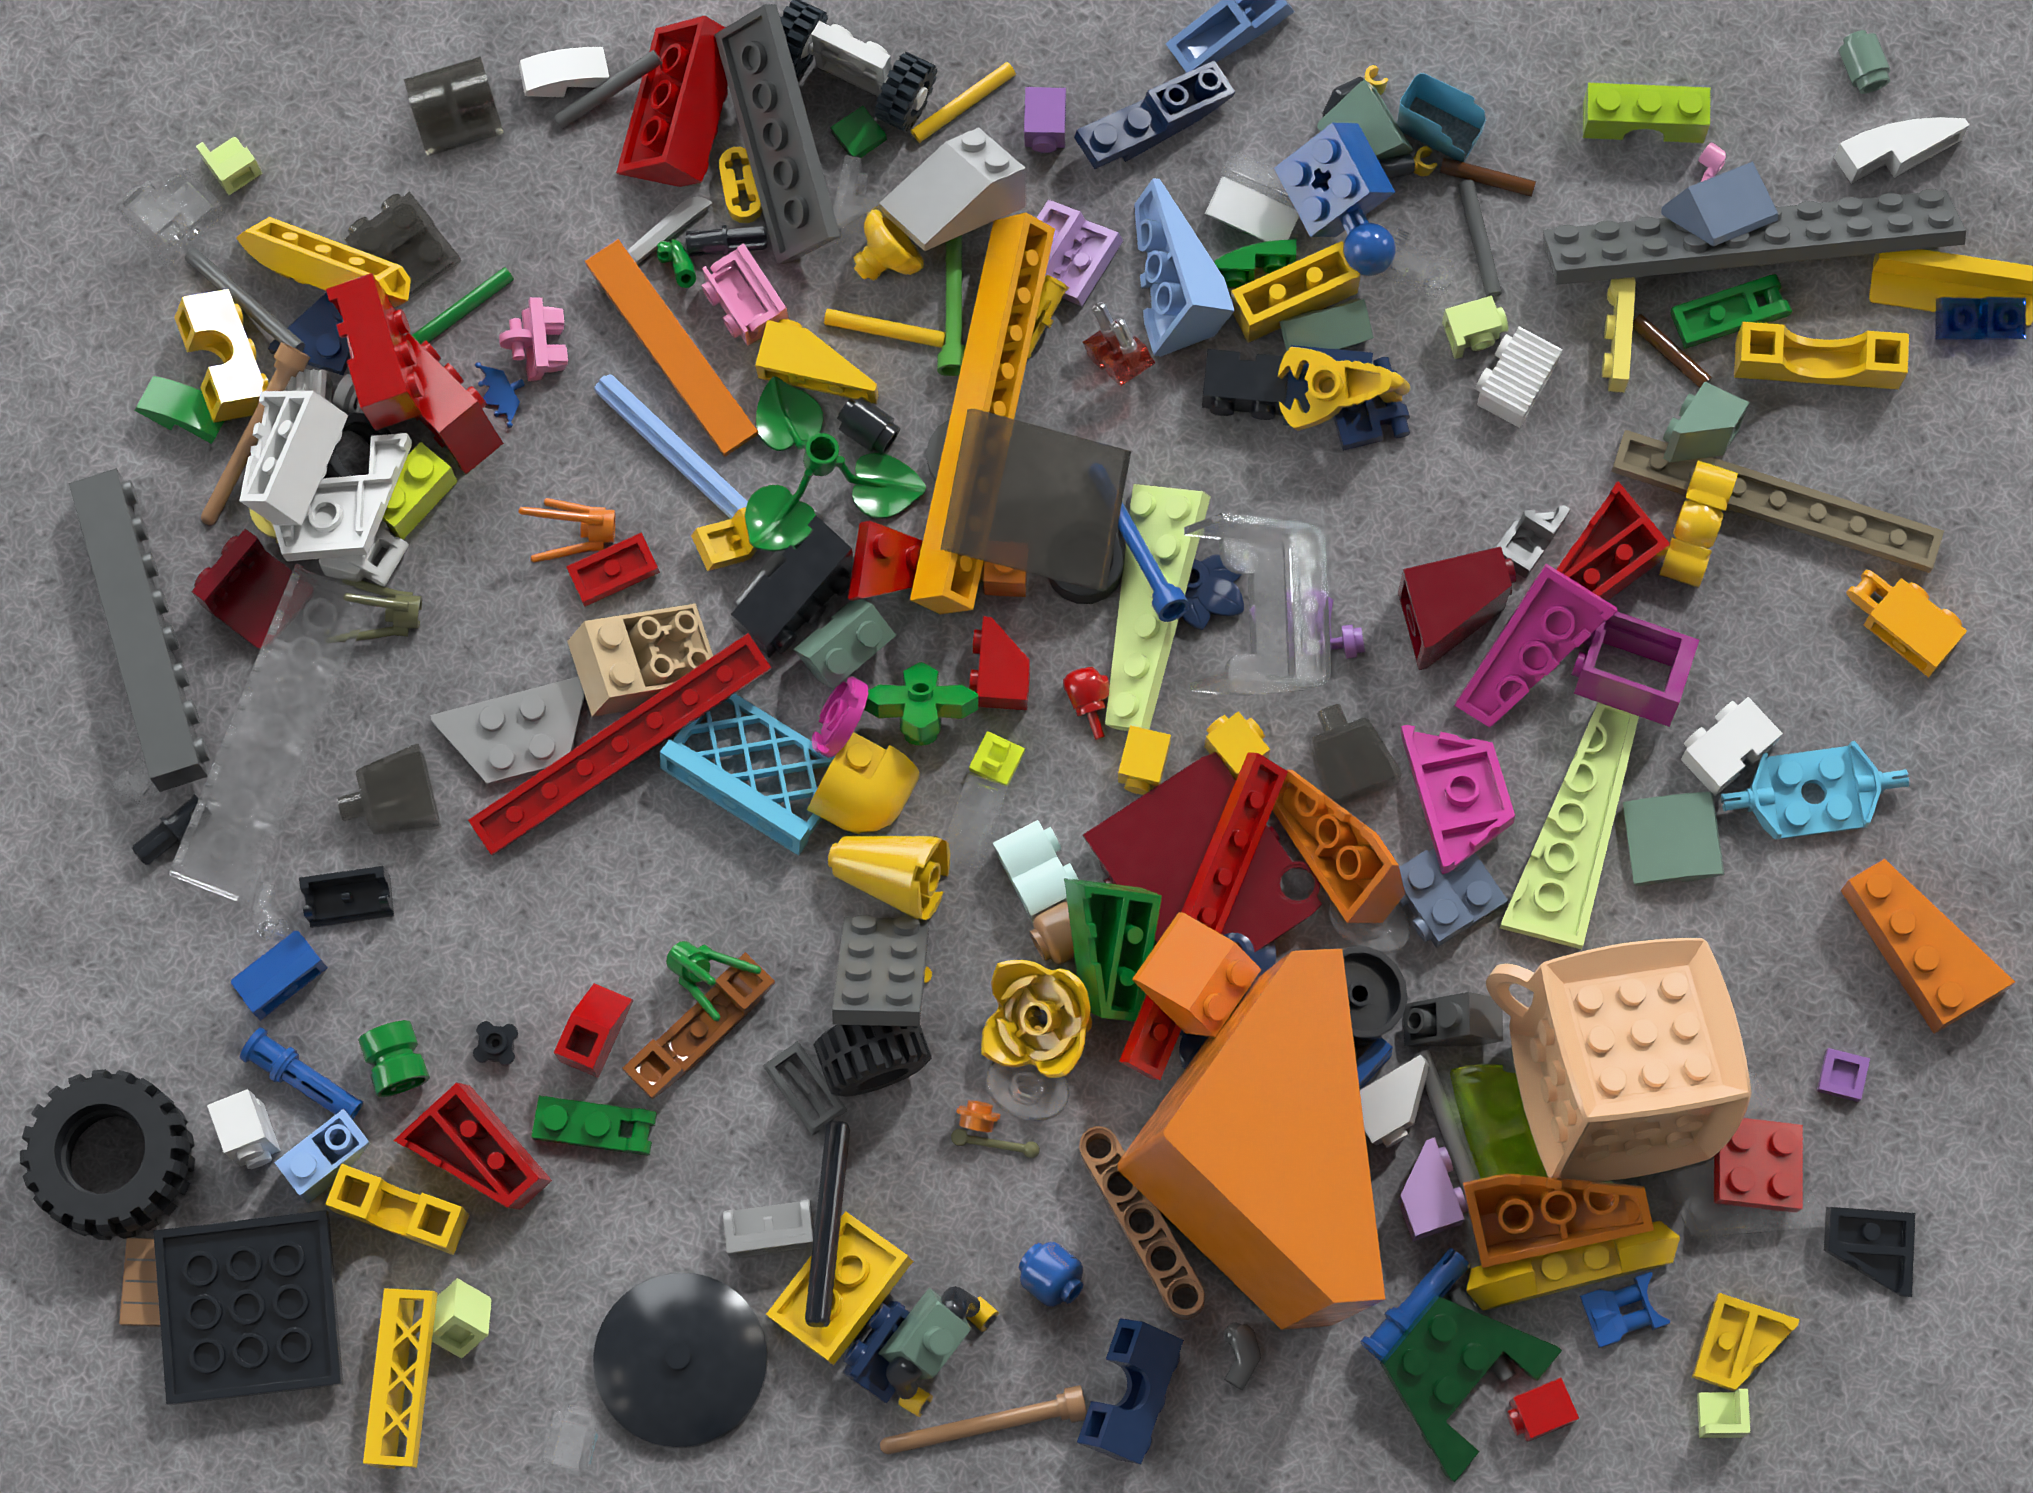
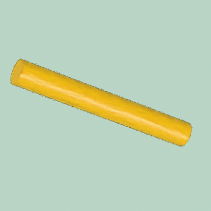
[910,62,1016,143]
[824,308,946,348]

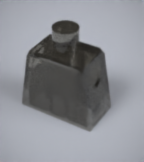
[1310,704,1402,805]
[337,744,442,835]

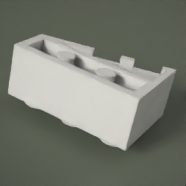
[240,390,348,526]

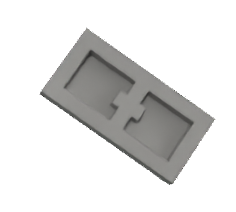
[723,1199,814,1259]

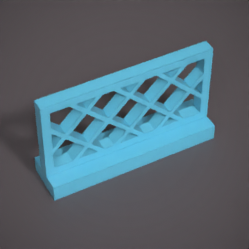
[660,694,835,856]

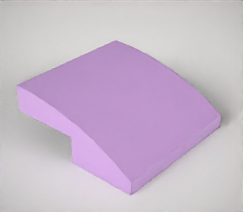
[1037,200,1123,306]

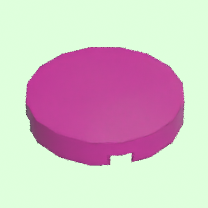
[812,676,868,758]

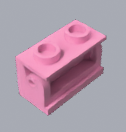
[701,243,789,346]

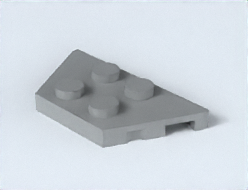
[430,676,585,786]

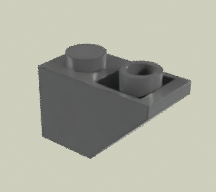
[1404,992,1503,1046]

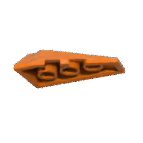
[1463,1173,1654,1268]

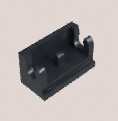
[299,866,394,928]

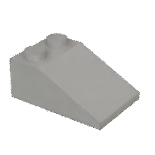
[879,128,1026,251]

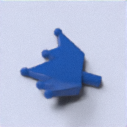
[475,362,525,428]

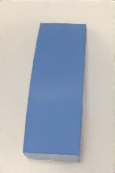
[1165,0,1295,73]

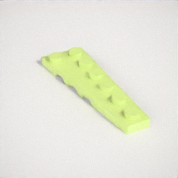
[1105,484,1211,731]
[1500,702,1639,949]

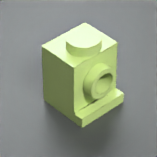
[1442,296,1508,359]

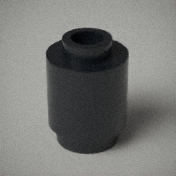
[837,397,901,455]

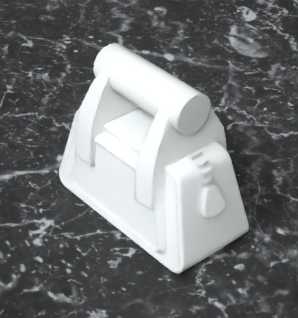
[319,520,409,586]

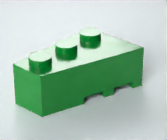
[1064,878,1162,1022]

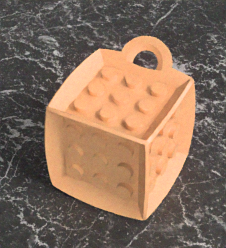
[1486,938,1752,1182]

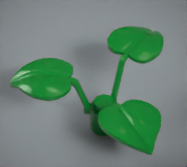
[745,376,926,552]

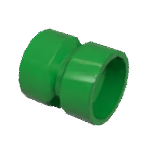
[358,1020,430,1097]

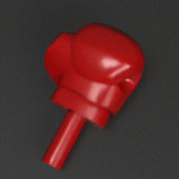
[1063,667,1110,740]

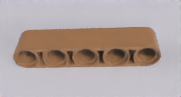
[1079,1126,1205,1320]

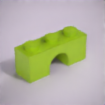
[1583,83,1711,143]

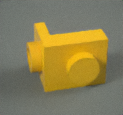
[691,507,758,571]

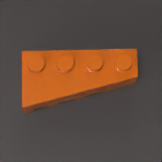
[1841,859,2015,1034]

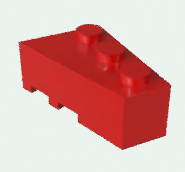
[326,273,424,431]
[405,333,504,474]

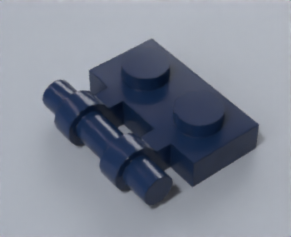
[1333,357,1410,451]

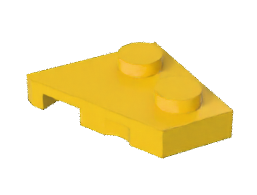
[1692,1293,1800,1391]

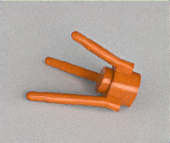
[519,498,616,562]

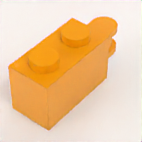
[1846,570,1967,678]

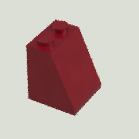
[1398,546,1516,670]

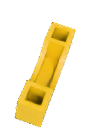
[1734,322,1909,390]

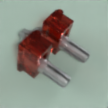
[1082,302,1155,386]

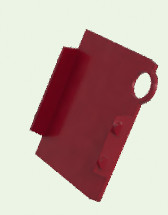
[1082,752,1322,952]

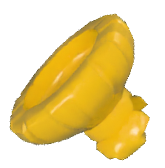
[853,209,924,281]

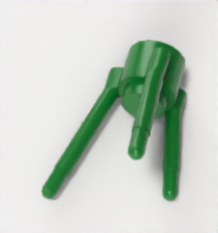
[666,941,761,1021]

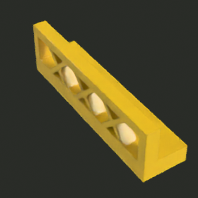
[363,1288,438,1469]

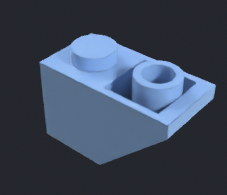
[274,1109,370,1203]

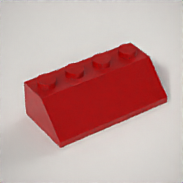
[616,16,728,187]

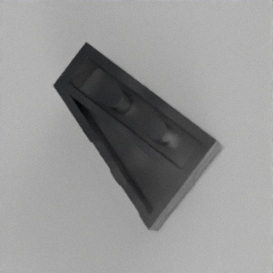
[731,515,854,658]

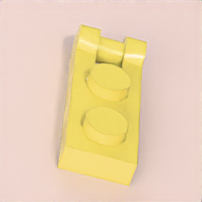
[1602,277,1636,392]

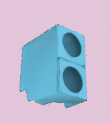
[1397,73,1486,162]

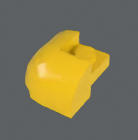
[807,732,920,835]

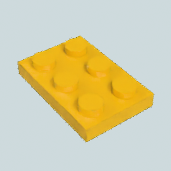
[766,1211,914,1366]

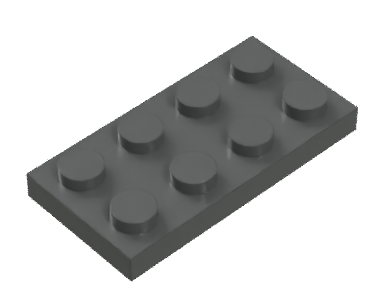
[832,915,929,1026]

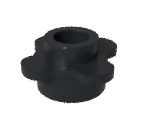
[473,1021,519,1066]

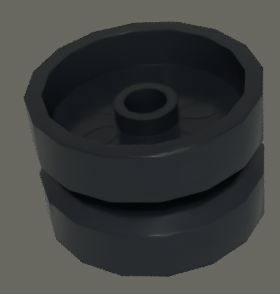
[1343,946,1408,1050]

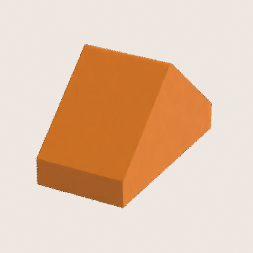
[1117,949,1386,1330]

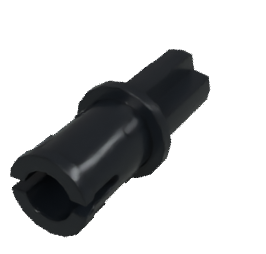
[686,225,768,257]
[132,794,212,865]

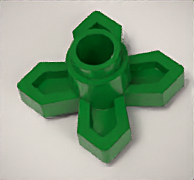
[864,662,978,746]

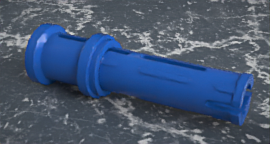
[239,1027,364,1120]
[1360,1248,1471,1362]

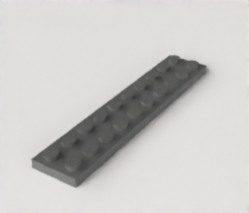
[1543,189,1966,285]

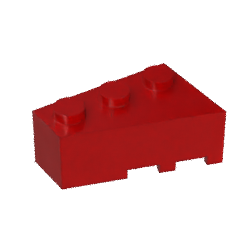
[1556,481,1670,601]
[393,1082,552,1210]

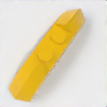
[236,217,411,307]
[1466,1221,1680,1310]

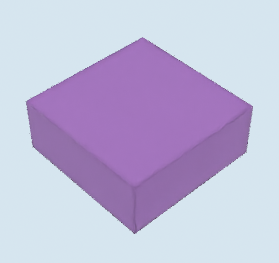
[1817,1048,1870,1102]

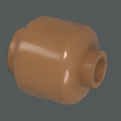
[1029,901,1075,964]

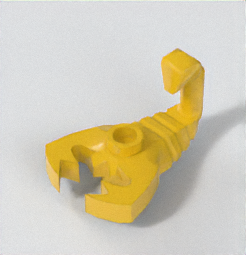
[1278,347,1410,431]

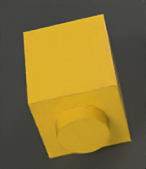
[1118,725,1171,795]

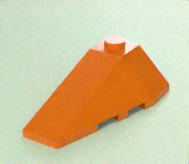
[1272,770,1405,923]

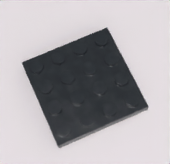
[153,1210,343,1405]

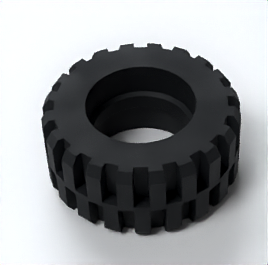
[20,1069,195,1241]

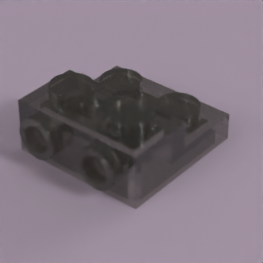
[344,191,461,309]

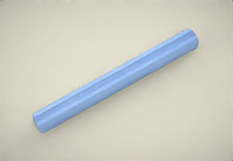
[594,375,748,519]

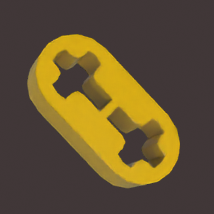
[719,147,763,223]

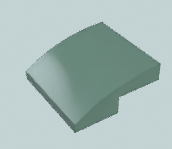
[1623,792,1724,886]

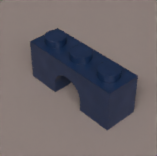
[1077,1318,1184,1465]

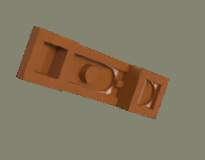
[622,952,775,1099]

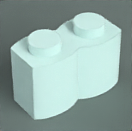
[993,820,1079,923]

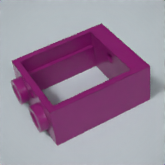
[1571,612,1700,727]

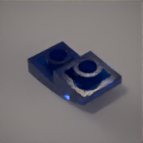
[1935,297,2026,340]

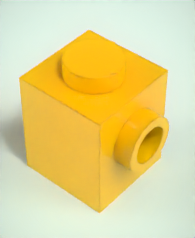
[1204,711,1270,780]

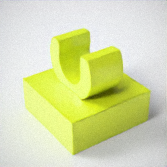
[969,731,1025,788]

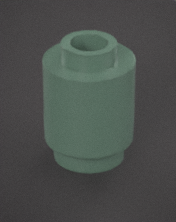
[1838,30,1891,94]

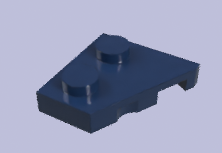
[268,292,351,376]

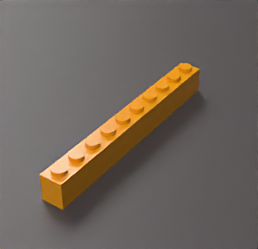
[910,212,1055,615]

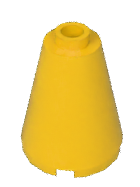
[828,836,950,920]

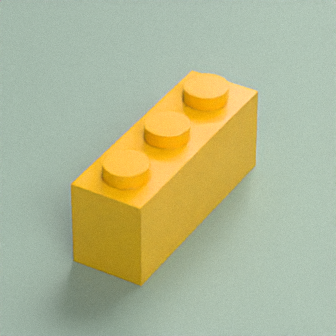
[1231,241,1361,343]

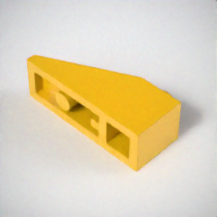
[755,319,879,404]

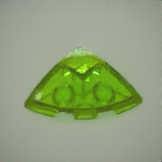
[1450,1064,1548,1179]

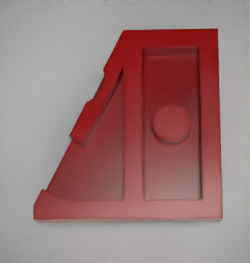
[848,520,923,601]

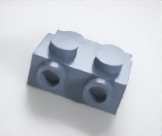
[1398,848,1508,948]

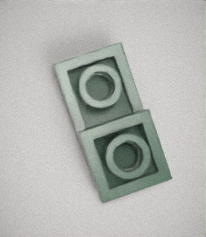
[1279,298,1374,351]

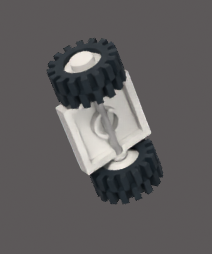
[780,0,937,132]

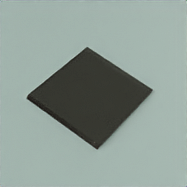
[941,409,1131,591]

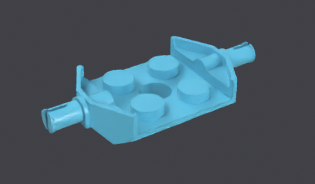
[1721,741,1909,840]

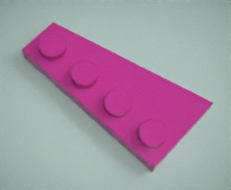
[1454,564,1617,727]

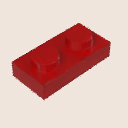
[566,532,660,607]

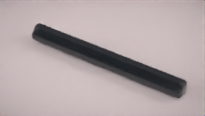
[805,1121,850,1328]

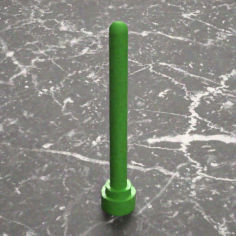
[937,235,965,376]

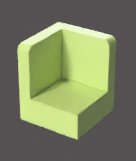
[196,137,262,195]
[432,1278,491,1359]
[1697,1389,1750,1438]

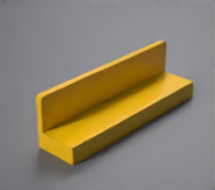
[1869,249,2033,326]

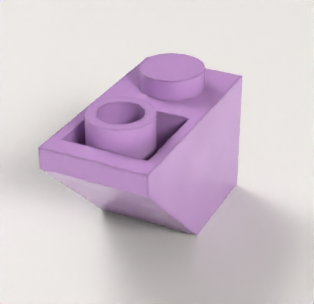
[1398,1137,1468,1241]

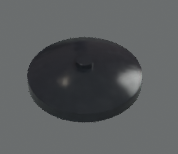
[593,1273,768,1448]

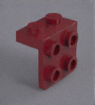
[191,528,314,651]

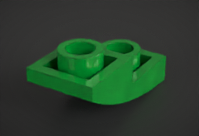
[1214,239,1297,288]
[134,376,224,444]

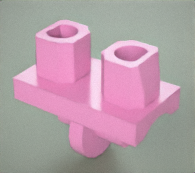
[499,297,568,381]

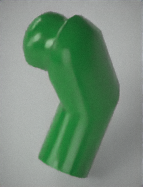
[657,239,696,288]

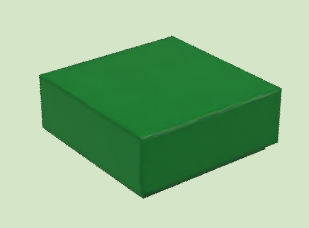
[830,105,887,162]

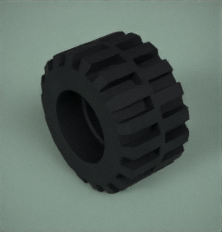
[813,1024,932,1097]

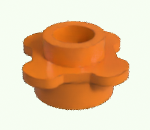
[956,1100,1001,1132]

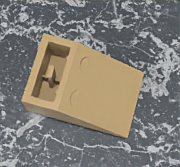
[567,604,713,717]

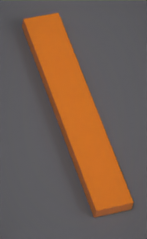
[585,239,758,457]

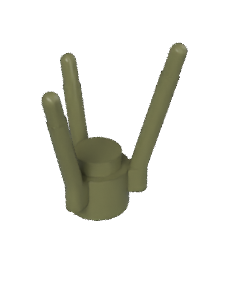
[325,579,422,644]

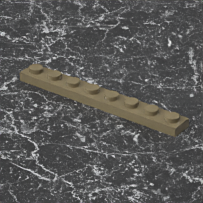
[1611,430,1944,573]

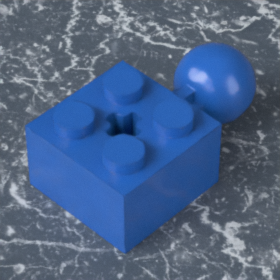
[1274,122,1396,276]

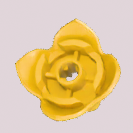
[981,960,1092,1078]

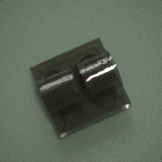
[403,56,504,157]

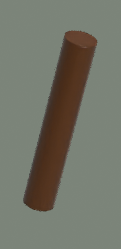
[1440,157,1536,197]
[1633,314,1712,388]

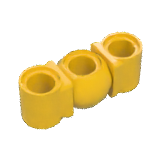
[1659,460,1738,588]

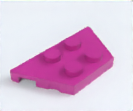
[1400,725,1515,874]

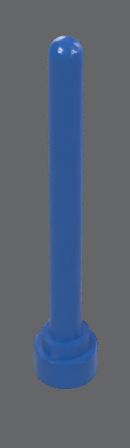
[1088,464,1189,622]

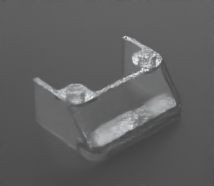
[1184,513,1331,696]

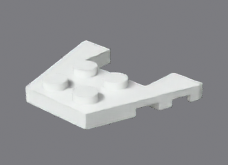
[250,433,412,561]

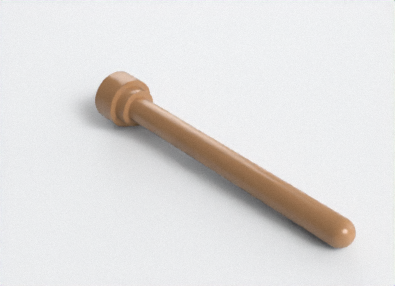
[201,342,311,525]
[880,1385,1087,1454]

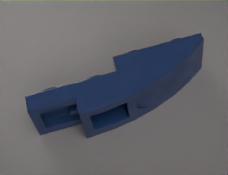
[1074,60,1235,169]

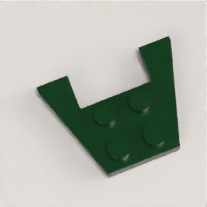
[1380,1296,1562,1482]

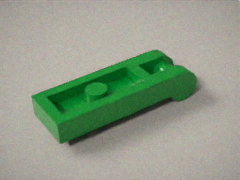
[1670,274,1792,349]
[531,1095,657,1156]

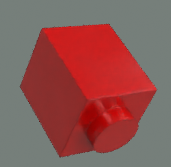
[1506,1377,1579,1442]

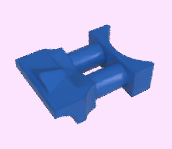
[1579,1272,1670,1348]

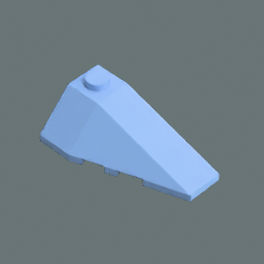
[1134,178,1235,357]

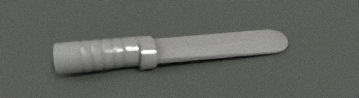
[591,197,713,294]

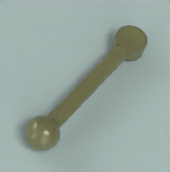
[951,1129,1040,1158]

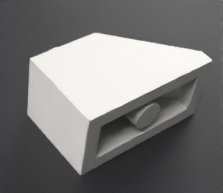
[1360,1055,1429,1148]

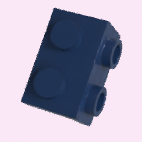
[842,1301,910,1403]

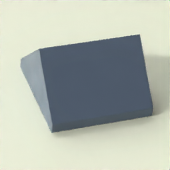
[1661,162,1778,246]

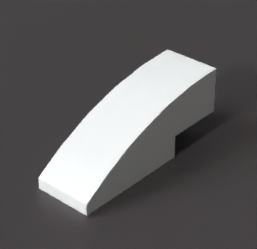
[1834,117,1969,184]

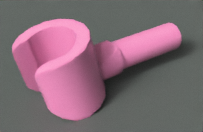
[1698,143,1726,182]

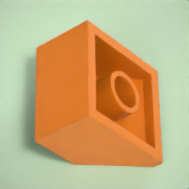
[1132,912,1262,1037]

